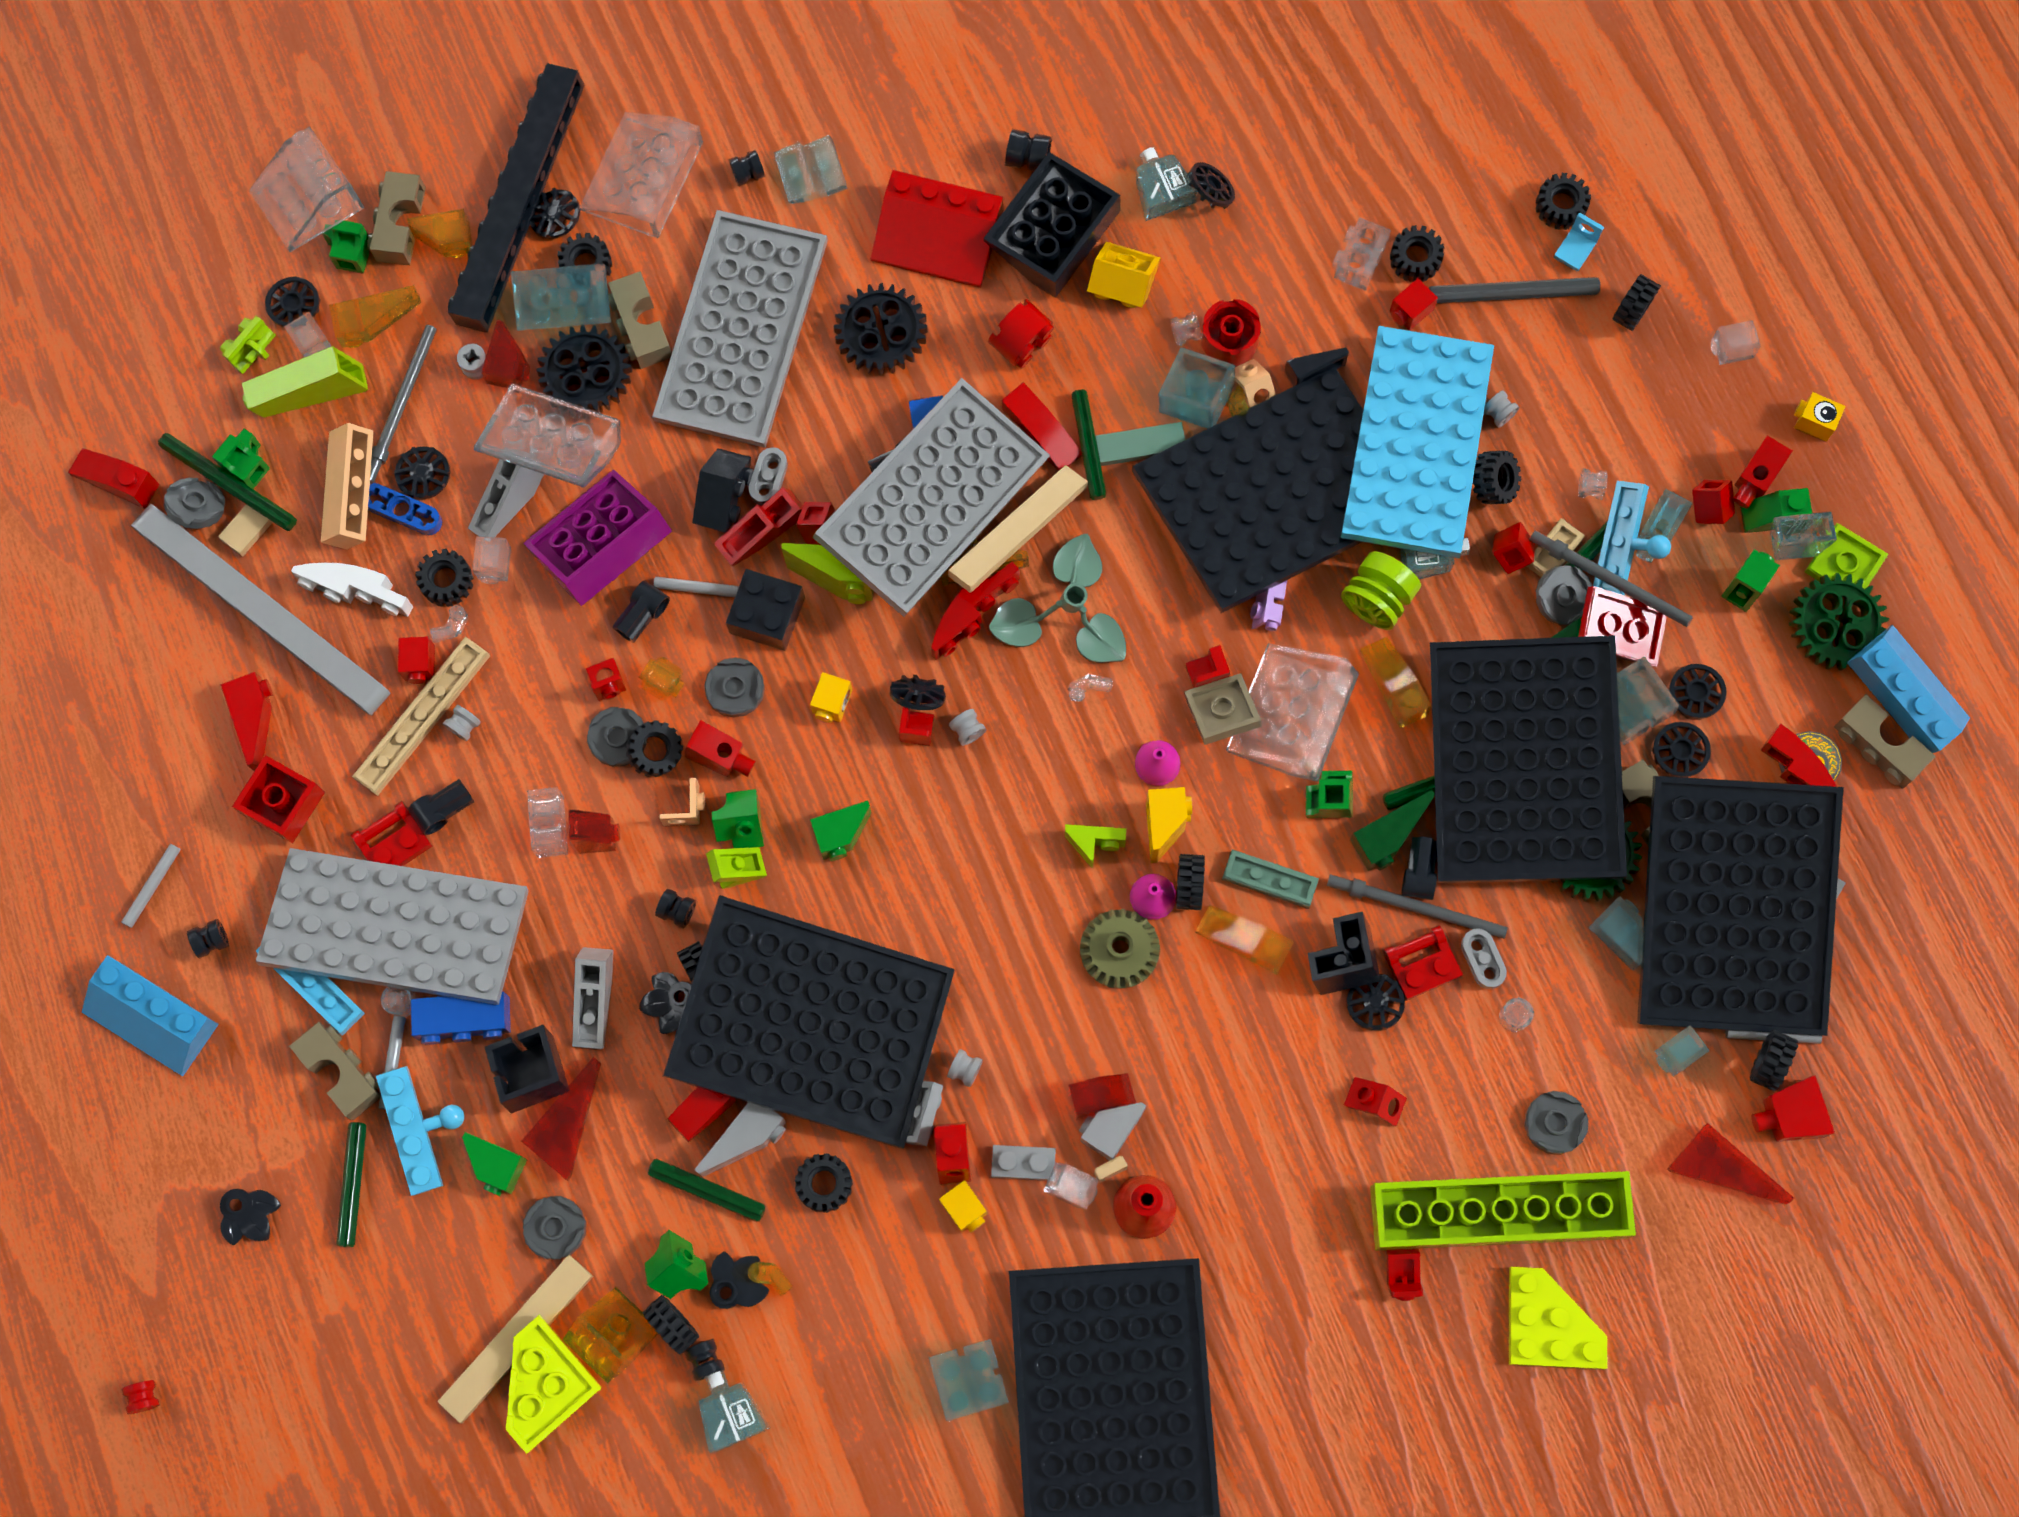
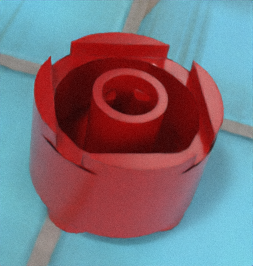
[988,299,1054,369]
[1201,299,1261,369]

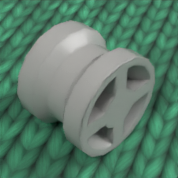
[457,344,490,379]
[1484,390,1520,428]
[443,705,481,741]
[949,709,987,746]
[947,1049,983,1087]

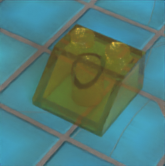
[563,1287,658,1384]

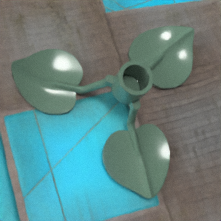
[989,534,1126,663]

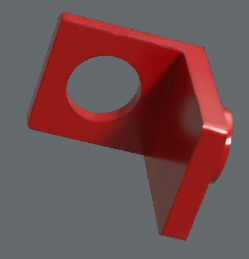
[586,658,626,701]
[1344,1077,1407,1127]

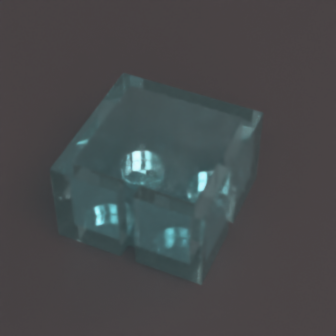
[1617,656,1679,745]
[929,1339,1009,1422]

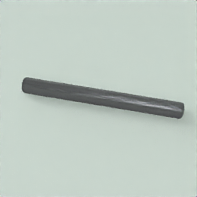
[1429,277,1601,303]

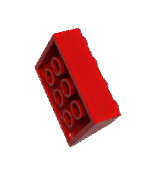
[870,170,1004,288]

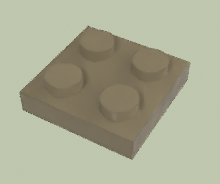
[1184,673,1262,745]

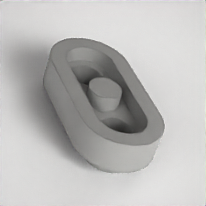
[749,448,788,506]
[1461,928,1507,989]

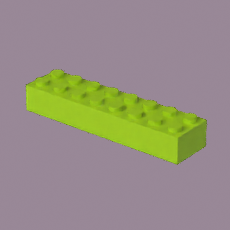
[1370,1171,1636,1251]

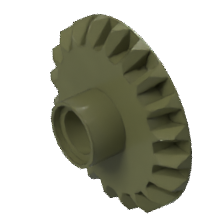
[1080,909,1160,988]

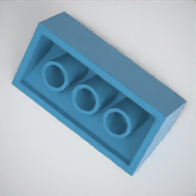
[1847,625,1970,753]
[82,955,219,1076]

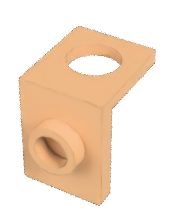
[1229,359,1276,408]
[660,778,705,826]

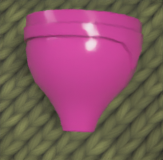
[1135,740,1181,786]
[1130,874,1176,920]

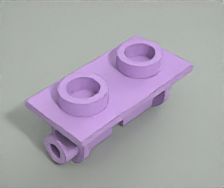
[1250,581,1287,631]

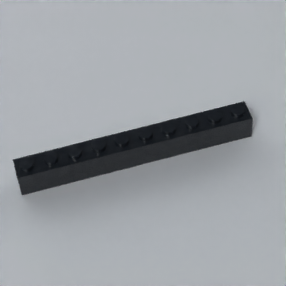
[448,63,585,333]

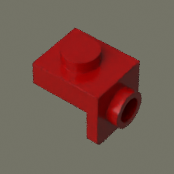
[1386,1248,1423,1301]

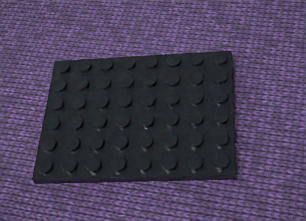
[1132,366,1363,613]
[1430,635,1627,883]
[1637,776,1844,1036]
[663,895,955,1149]
[1009,1258,1220,1517]

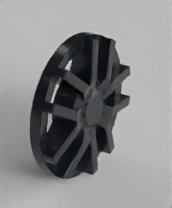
[1187,162,1235,209]
[530,188,580,239]
[265,277,321,329]
[394,446,450,499]
[1668,664,1727,720]
[889,674,946,710]
[1652,722,1711,778]
[1347,974,1405,1031]

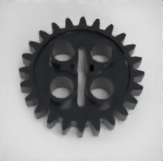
[834,283,928,375]
[536,324,632,417]

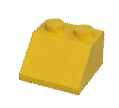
[1087,242,1161,308]
[1146,787,1192,863]

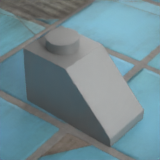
[1079,1102,1146,1161]

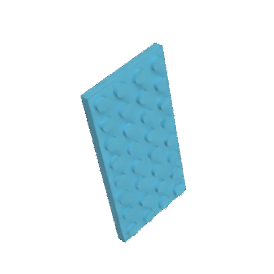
[1341,326,1494,558]

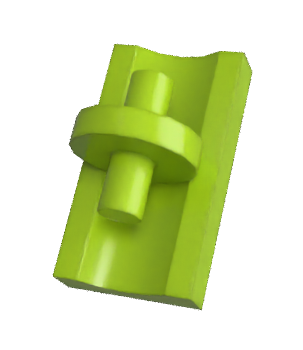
[220,316,276,374]

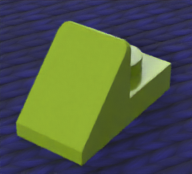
[1065,824,1126,868]
[706,847,767,889]

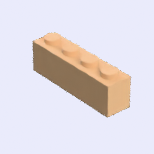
[321,423,373,549]

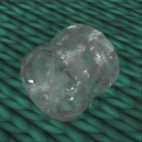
[1170,312,1202,346]
[1578,468,1608,500]
[381,987,417,1017]
[1499,998,1534,1032]

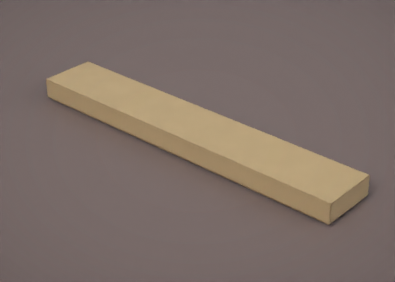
[948,465,1088,593]
[352,636,490,796]
[437,1255,593,1423]

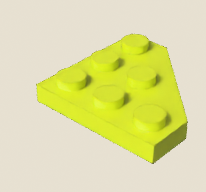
[1509,1267,1607,1369]
[506,1314,602,1454]

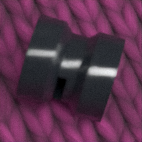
[729,150,765,187]
[655,889,696,928]
[187,919,229,958]
[684,1339,725,1382]

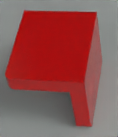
[1692,480,1735,524]
[796,502,835,545]
[1492,522,1535,574]
[1186,645,1230,688]
[899,707,935,746]

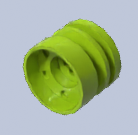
[1341,551,1421,630]

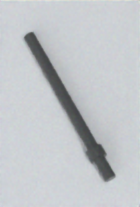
[370,325,437,484]
[1530,530,1693,627]
[1326,874,1508,939]

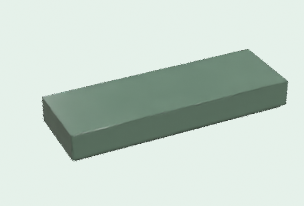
[1095,422,1185,466]
[1222,849,1319,909]

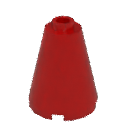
[1113,1175,1176,1239]

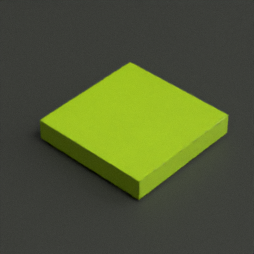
[1805,523,1889,589]

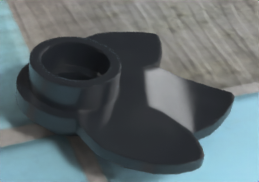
[639,972,691,1034]
[220,1188,281,1245]
[710,1251,769,1309]

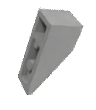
[468,450,547,542]
[572,947,613,1049]
[695,1102,786,1177]

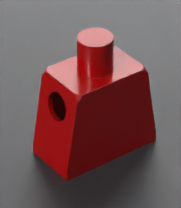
[1732,435,1793,508]
[685,720,756,777]
[1751,1075,1835,1142]
[934,1122,971,1185]

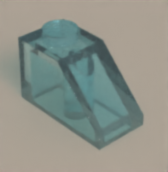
[1588,896,1643,971]

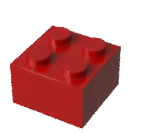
[232,755,325,844]

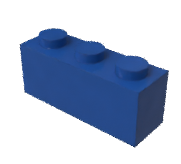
[411,991,511,1045]

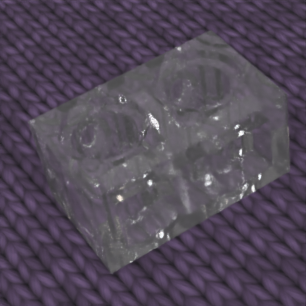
[1332,217,1391,291]
[527,787,568,858]

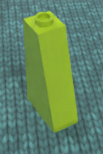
[242,346,369,418]

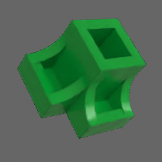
[321,219,370,274]
[212,428,270,489]
[1306,771,1353,818]
[712,789,764,848]
[644,1230,709,1299]

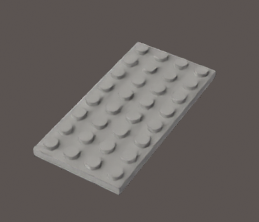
[652,210,828,448]
[813,378,1050,617]
[256,848,529,1005]

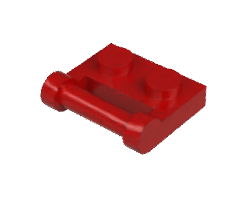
[351,801,433,866]
[1383,925,1463,1001]

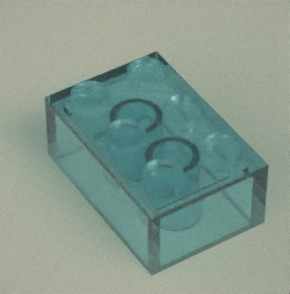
[511,264,611,330]

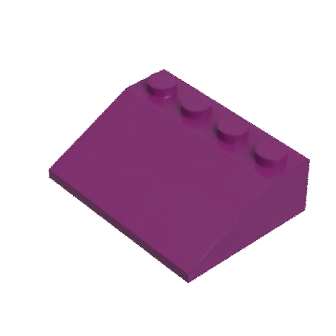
[524,469,672,606]

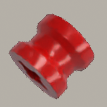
[122,1380,160,1414]

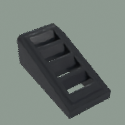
[1285,347,1349,386]

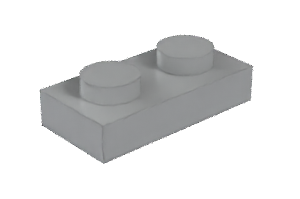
[906,1081,944,1146]
[991,1145,1056,1181]

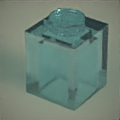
[1654,1025,1710,1076]

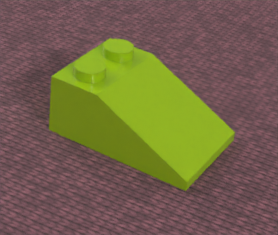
[782,543,874,604]

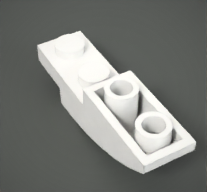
[291,563,413,617]

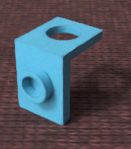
[1554,213,1604,272]

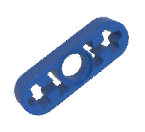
[368,483,442,535]

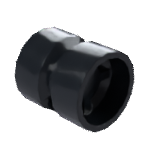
[1005,129,1052,171]

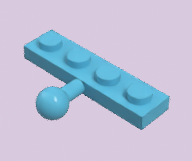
[1593,480,1671,595]
[256,947,365,1035]
[376,1066,465,1196]

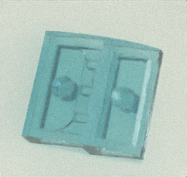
[774,135,848,204]

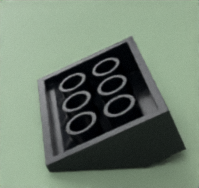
[983,152,1120,298]

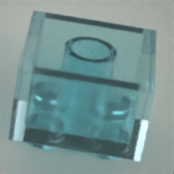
[1158,347,1235,429]

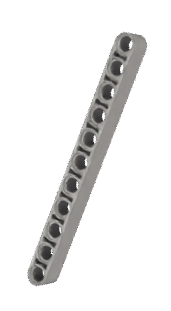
[131,503,391,716]

